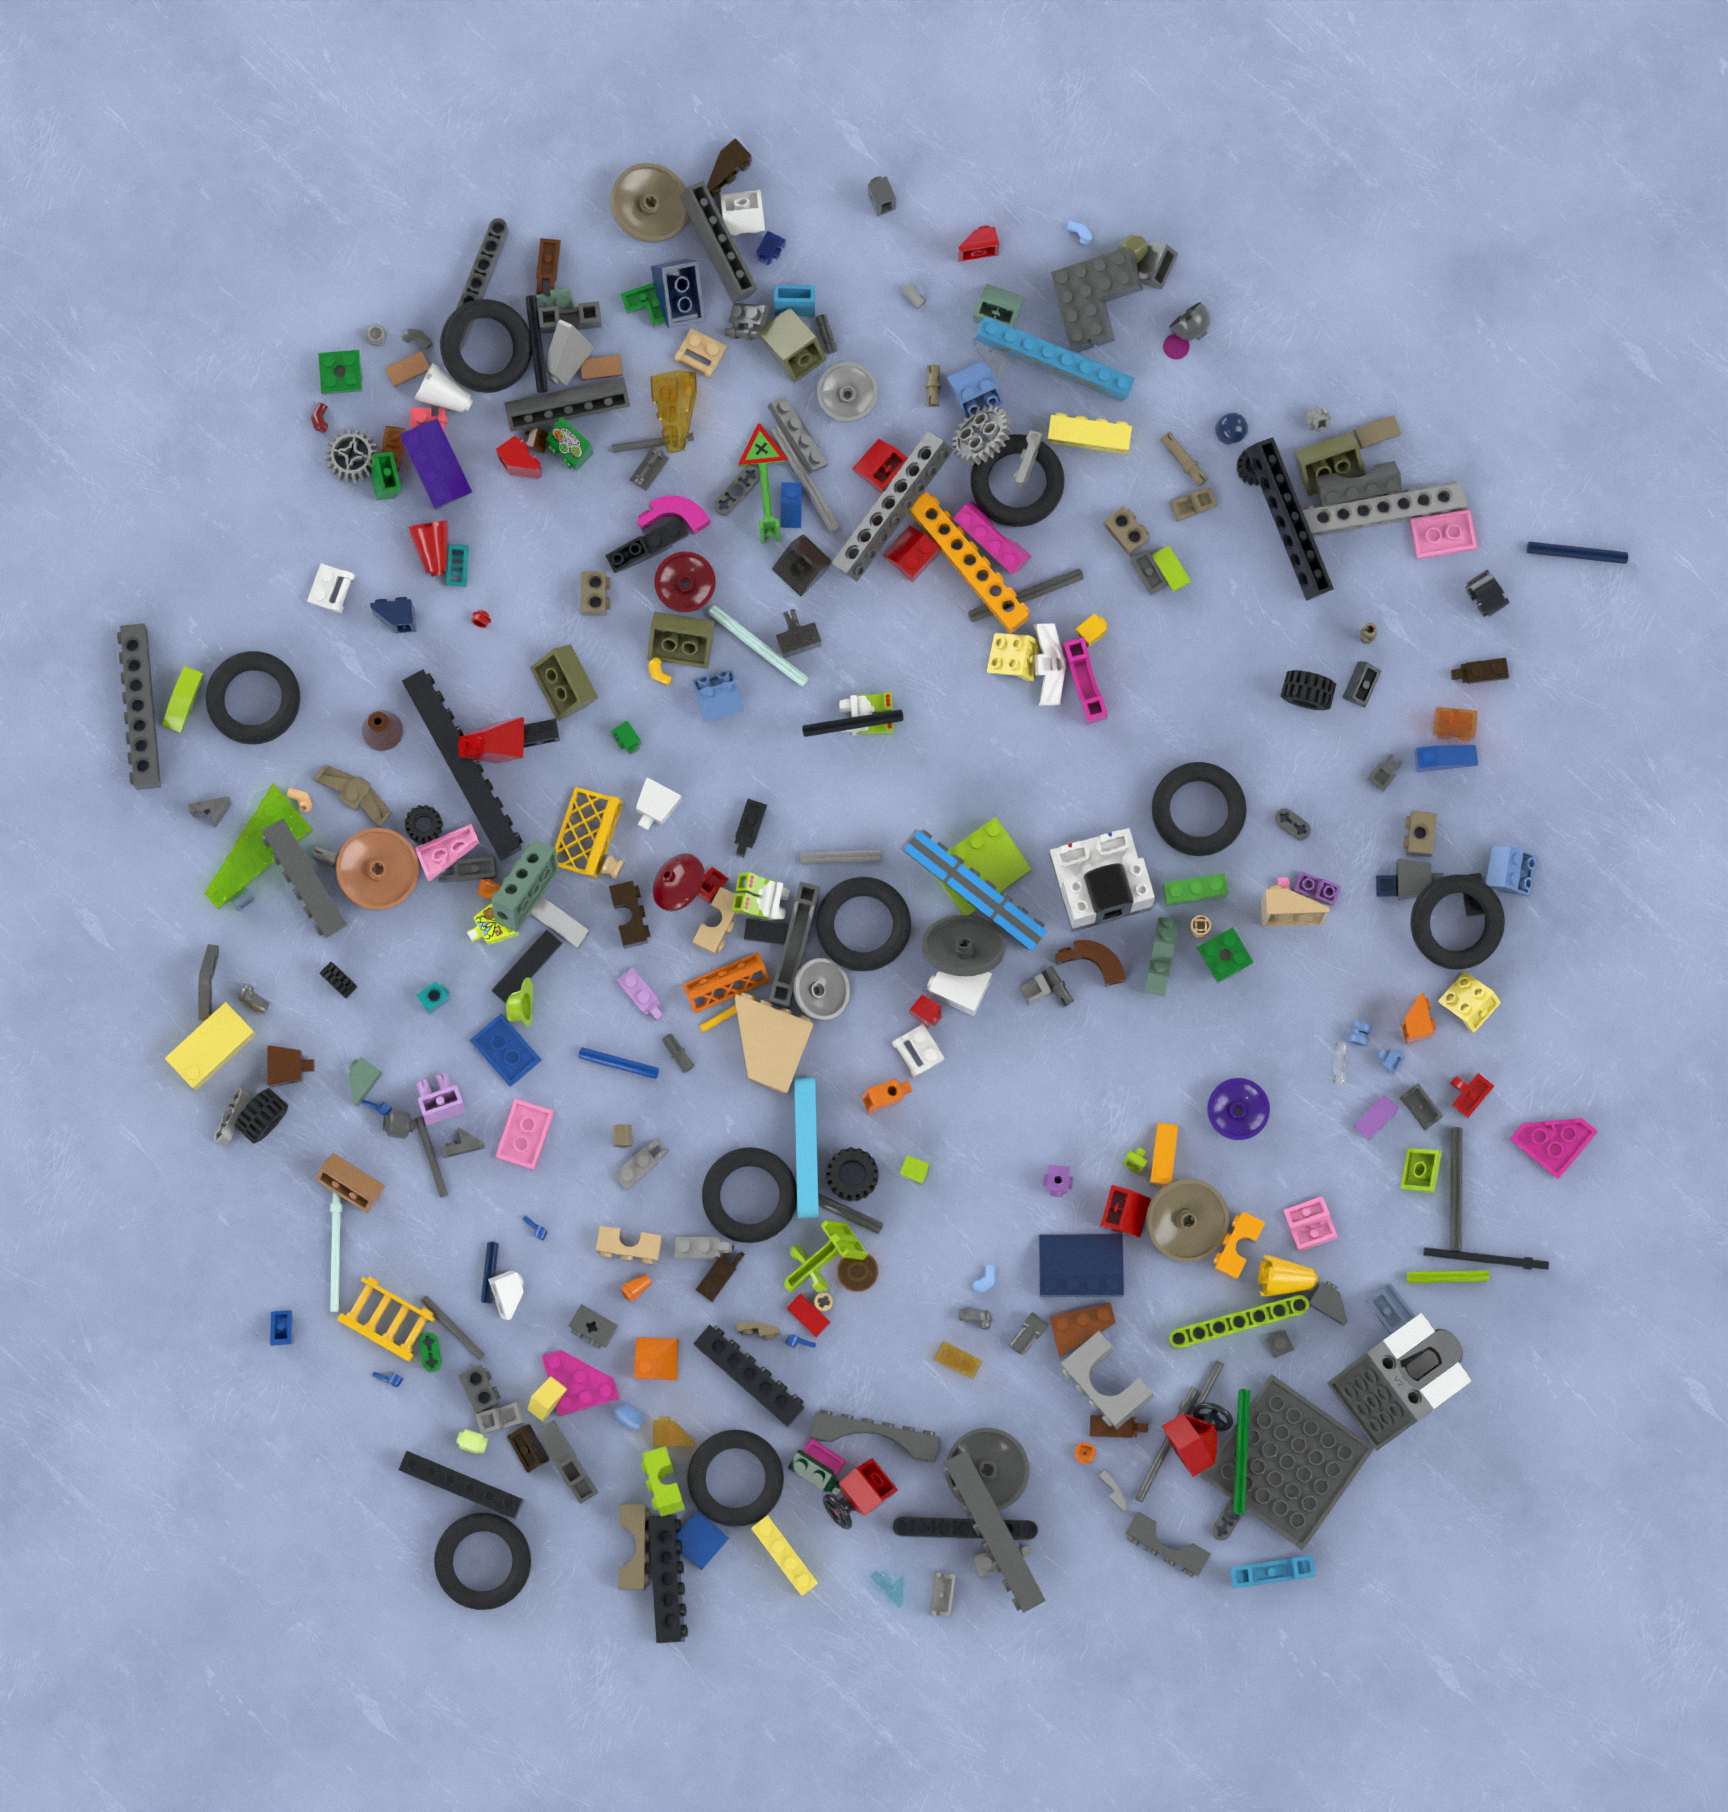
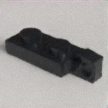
[734,799,767,858]

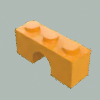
[1213,1212,1265,1280]

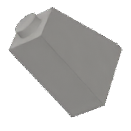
[545,320,594,386]

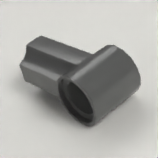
[1009,1312,1049,1356]

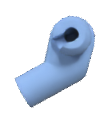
[1067,220,1092,246]
[973,1265,996,1293]

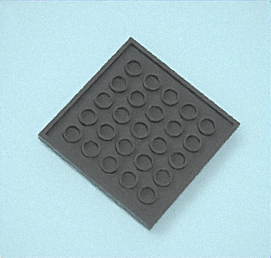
[1199,1374,1374,1550]

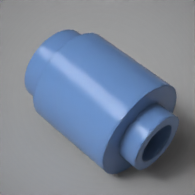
[614,1403,646,1432]

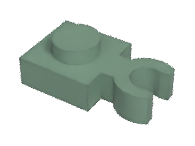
[536,287,573,309]

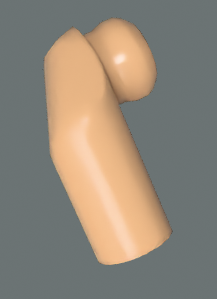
[287,788,312,813]

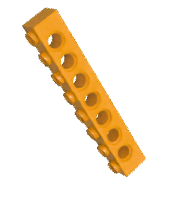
[909,492,1030,634]

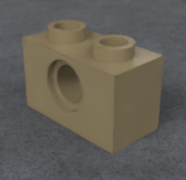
[1403,811,1437,857]

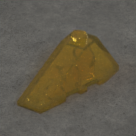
[651,370,697,454]

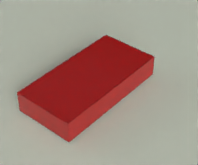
[786,1293,831,1337]

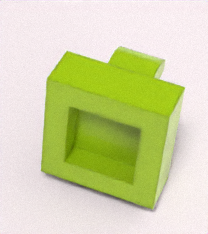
[1122,1147,1147,1175]

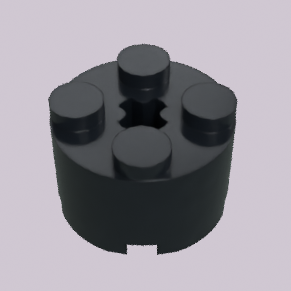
[1465,569,1510,617]

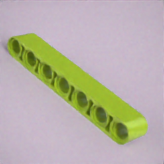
[1169,1295,1309,1349]

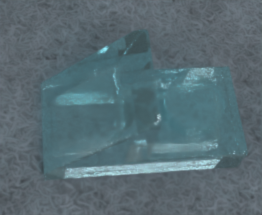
[871,1571,904,1608]

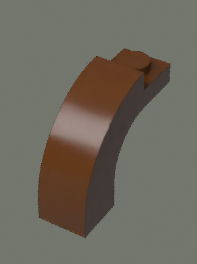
[1055,940,1126,987]

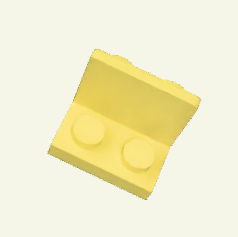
[987,633,1040,681]
[1438,972,1501,1033]

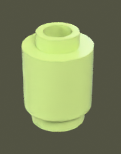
[456,1429,489,1455]

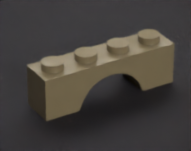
[619,1504,650,1590]

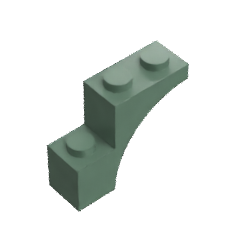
[1144,917,1179,996]

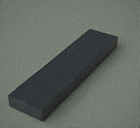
[491,930,562,1004]

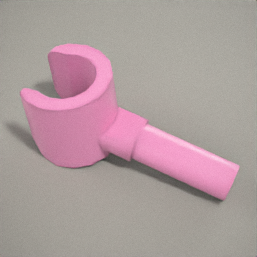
[1277,877,1291,890]

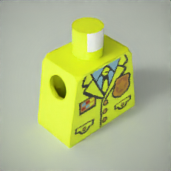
[467,903,520,945]

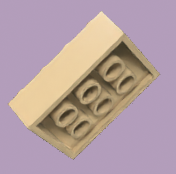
[1260,885,1330,927]

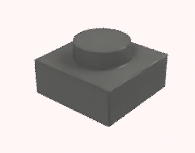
[1266,1330,1294,1358]

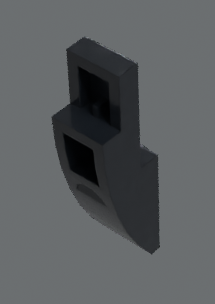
[605,517,689,573]

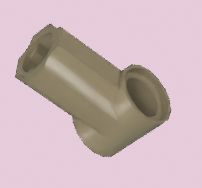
[613,1124,633,1148]

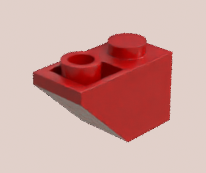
[909,994,942,1028]

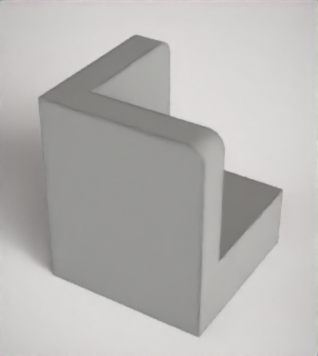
[1020,973,1051,1005]

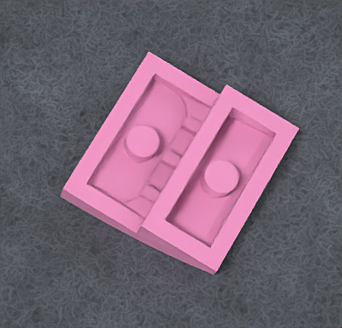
[1283,1196,1338,1252]

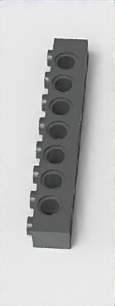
[832,431,953,582]
[117,623,161,790]

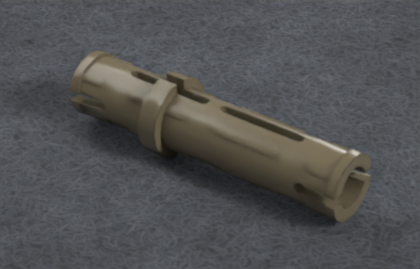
[1160,432,1208,487]

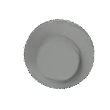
[366,325,387,345]

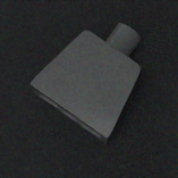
[1396,859,1443,901]

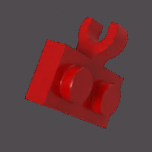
[1450,1073,1494,1118]

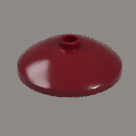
[654,551,716,612]
[653,853,704,912]

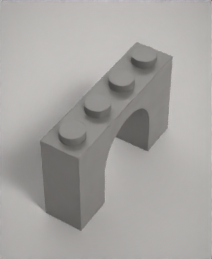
[1061,1331,1155,1430]

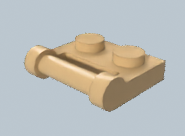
[674,328,727,378]

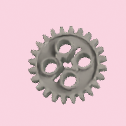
[951,405,1012,466]

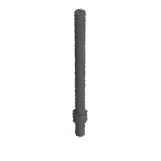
[1135,1387,1199,1503]

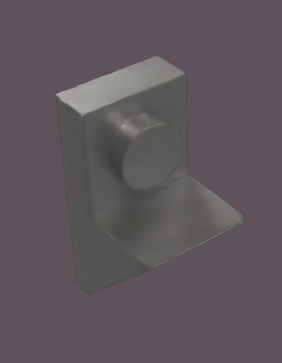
[188,796,232,827]
[441,1127,485,1158]

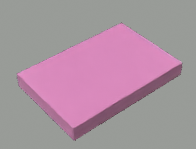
[1409,509,1478,560]
[495,1098,554,1171]

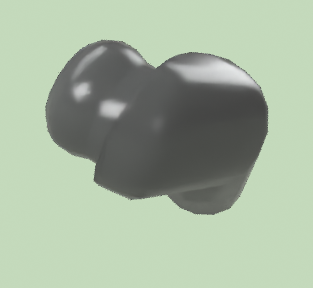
[402,329,433,350]

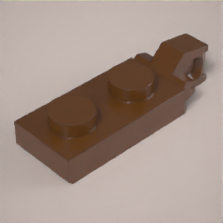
[1090,1415,1148,1438]

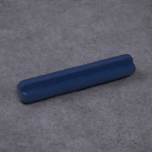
[481,1242,499,1304]

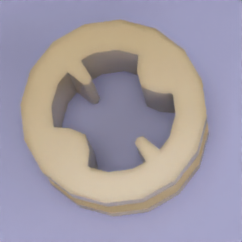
[814,1292,833,1312]

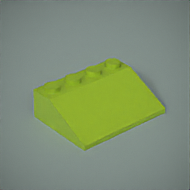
[933,817,1032,915]

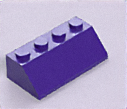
[400,419,473,510]

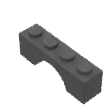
[1315,461,1402,506]
[1125,1511,1211,1577]

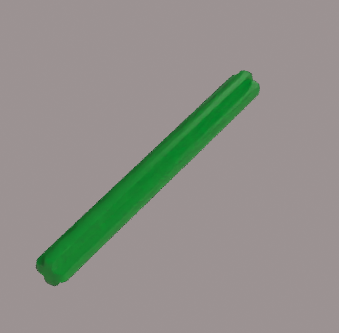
[1233,1389,1250,1514]

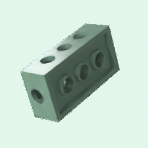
[491,839,559,932]

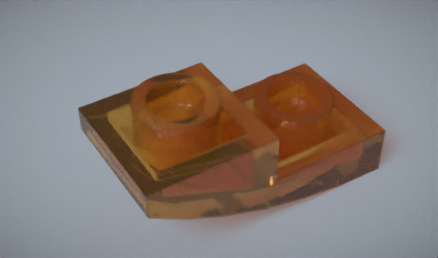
[381,426,406,472]

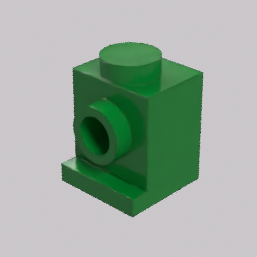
[610,720,642,755]

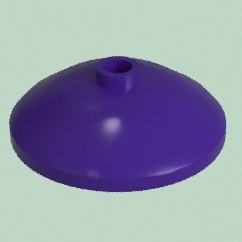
[1207,1078,1270,1140]

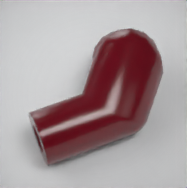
[311,402,328,433]

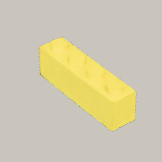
[1047,413,1132,454]
[751,1516,818,1596]

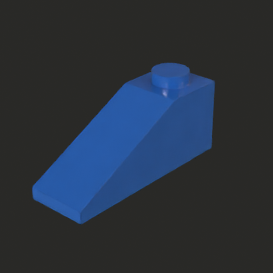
[1414,745,1478,772]

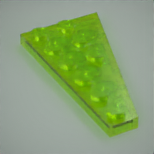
[205,783,313,910]

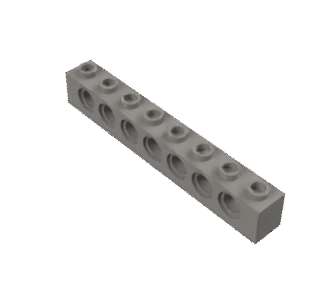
[1303,481,1467,537]

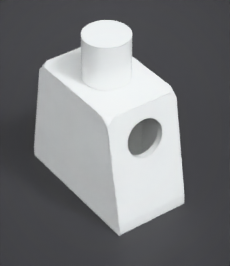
[636,777,682,830]

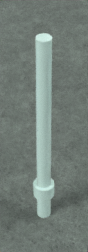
[330,1192,343,1312]

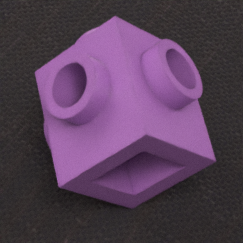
[1043,1165,1073,1197]

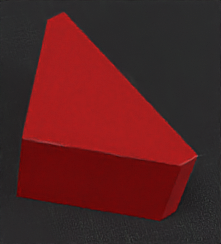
[697,867,729,904]

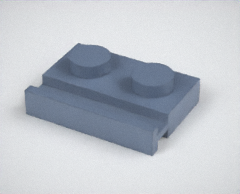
[1366,1283,1415,1335]

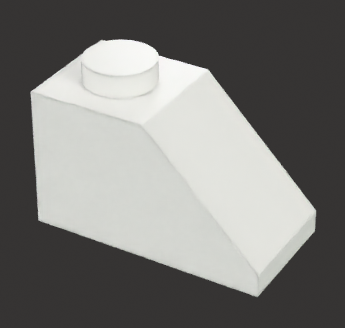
[488,1271,524,1320]

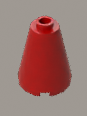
[408,520,449,577]

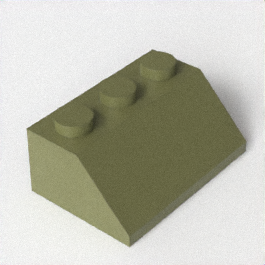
[1293,432,1365,497]
[647,612,715,669]
[530,644,598,721]

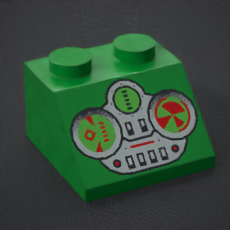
[546,417,593,471]

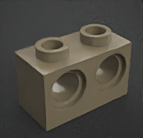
[1103,506,1149,557]
[581,571,610,616]

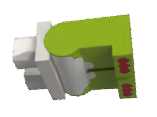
[839,692,894,736]
[731,872,790,920]

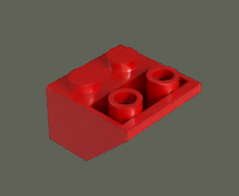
[495,435,542,479]
[852,438,908,494]
[1100,1185,1151,1238]

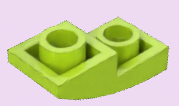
[1151,545,1191,592]

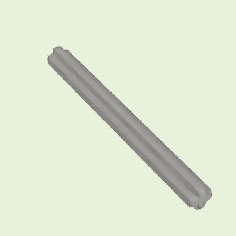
[772,426,839,533]

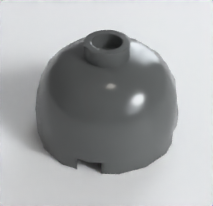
[1169,302,1210,341]

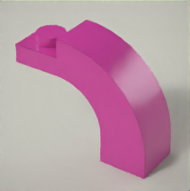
[637,496,711,535]

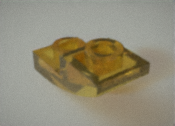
[933,1341,982,1379]

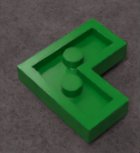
[621,283,666,326]

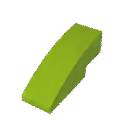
[162,666,205,733]

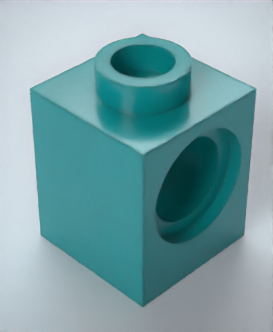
[416,981,450,1014]

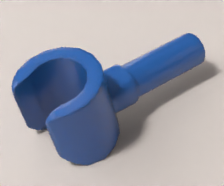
[362,1099,392,1116]
[523,1215,547,1240]
[785,1334,816,1348]
[372,1372,403,1387]

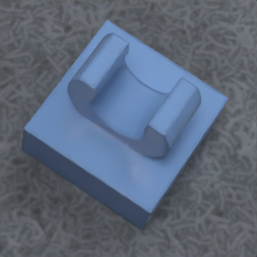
[1378,1048,1404,1075]

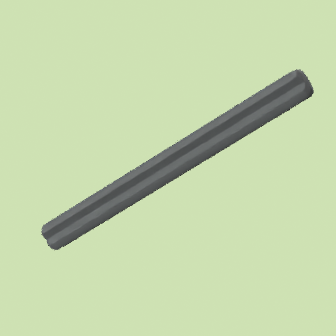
[968,569,1084,622]
[1450,1127,1463,1251]

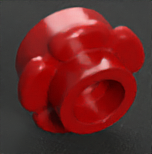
[472,610,491,628]

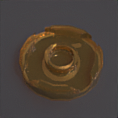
[837,1254,878,1292]

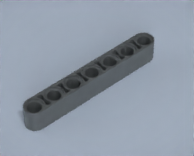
[456,218,509,350]

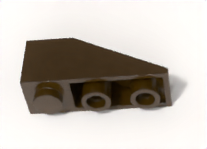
[707,138,752,198]

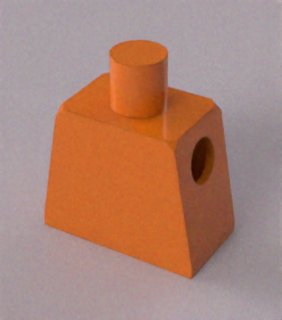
[861,1079,912,1115]

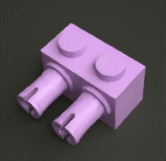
[416,1073,466,1126]

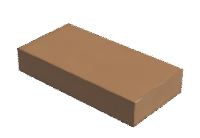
[385,351,430,388]
[581,355,623,381]

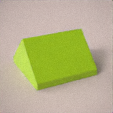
[1400,1148,1442,1195]

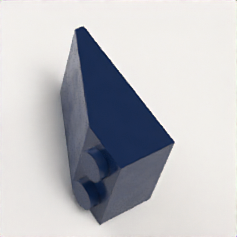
[651,259,705,328]

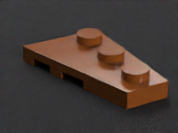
[1050,1302,1116,1358]

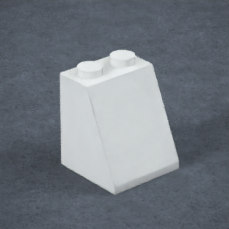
[927,971,992,1017]

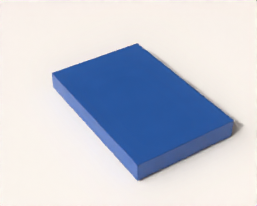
[470,1013,542,1088]

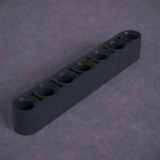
[893,1517,1038,1540]

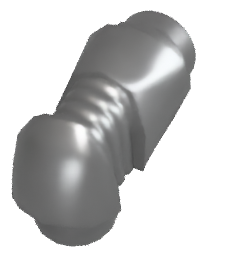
[239,984,270,1014]
[959,1307,993,1330]

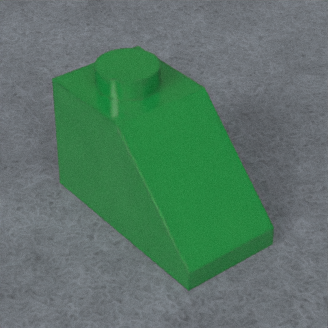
[372,452,402,501]

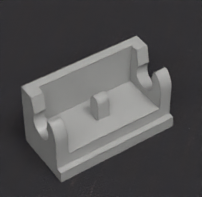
[929,1573,956,1618]

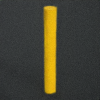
[699,994,757,1033]

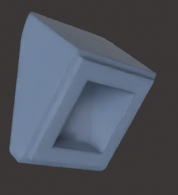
[230,888,254,911]

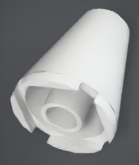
[414,363,473,413]

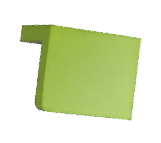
[900,1155,930,1185]

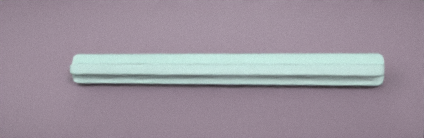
[708,605,808,687]

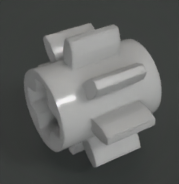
[1304,406,1331,432]

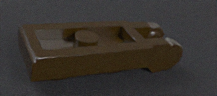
[695,1244,745,1302]

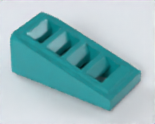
[446,544,469,587]

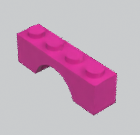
[953,501,1032,574]
[1063,637,1108,725]

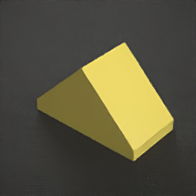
[527,1376,567,1422]

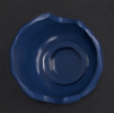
[1215,413,1248,445]

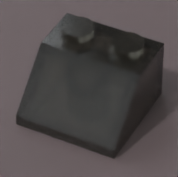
[772,534,832,596]

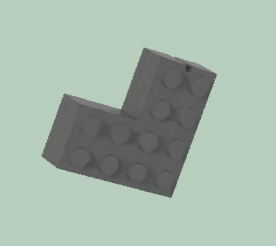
[1051,247,1143,353]

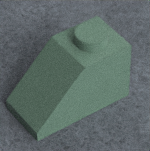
[349,1057,383,1107]

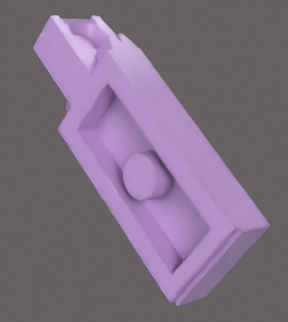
[617,967,663,1021]

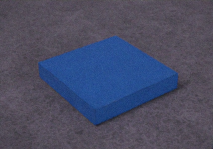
[678,1510,729,1570]

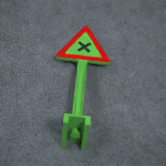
[738,423,787,544]

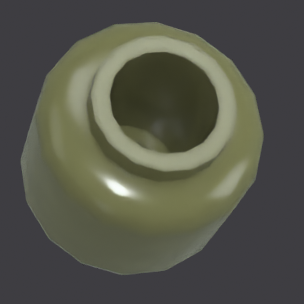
[1118,235,1148,265]

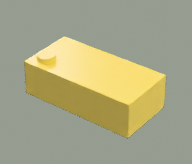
[165,1002,257,1091]

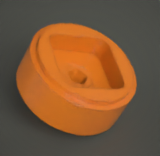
[1074,1442,1096,1465]

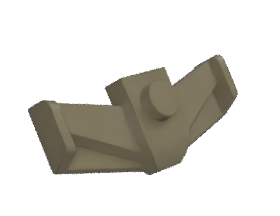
[314,765,392,828]

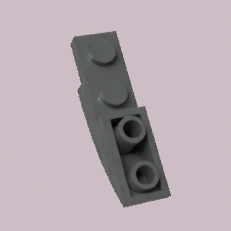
[536,1420,598,1504]

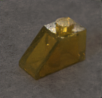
[653,1417,696,1447]

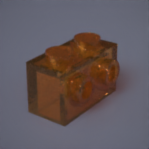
[1433,707,1478,741]

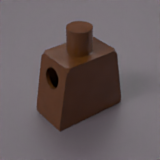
[267,1046,315,1087]

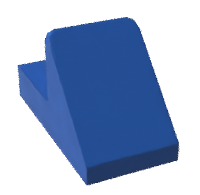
[270,1310,294,1346]

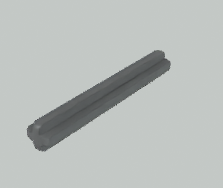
[818,1193,883,1233]

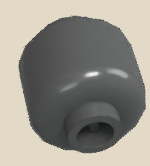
[383,1110,414,1139]

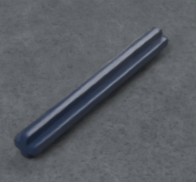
[1527,542,1628,564]

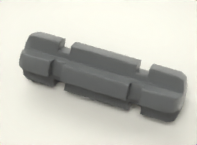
[816,314,838,354]

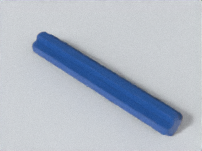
[578,1047,659,1079]

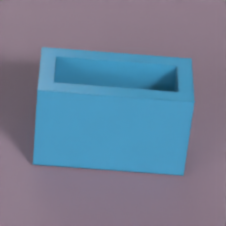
[774,285,815,316]

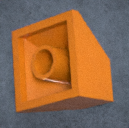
[634,1337,679,1381]

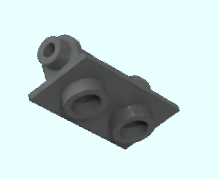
[630,447,669,491]

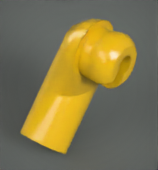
[648,658,672,686]

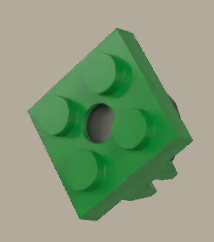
[318,350,363,394]
[1197,927,1254,984]

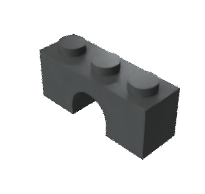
[538,301,602,334]

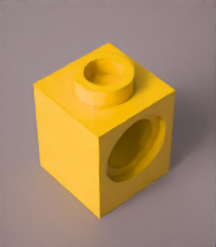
[1075,613,1108,648]

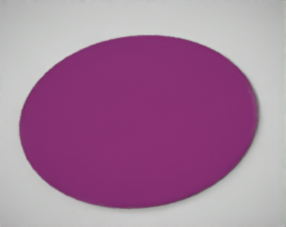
[1163,334,1190,359]

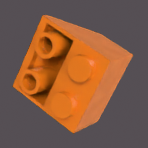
[1401,993,1436,1044]

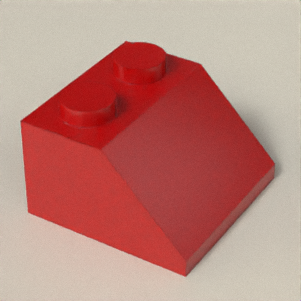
[882,525,940,582]

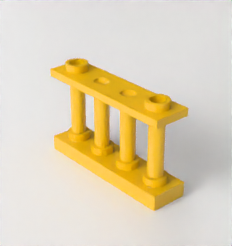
[337,1276,436,1363]

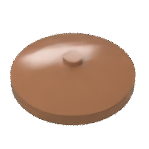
[336,828,419,911]

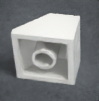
[720,190,765,236]

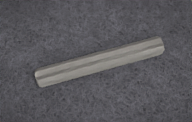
[800,850,881,864]

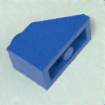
[781,482,802,528]

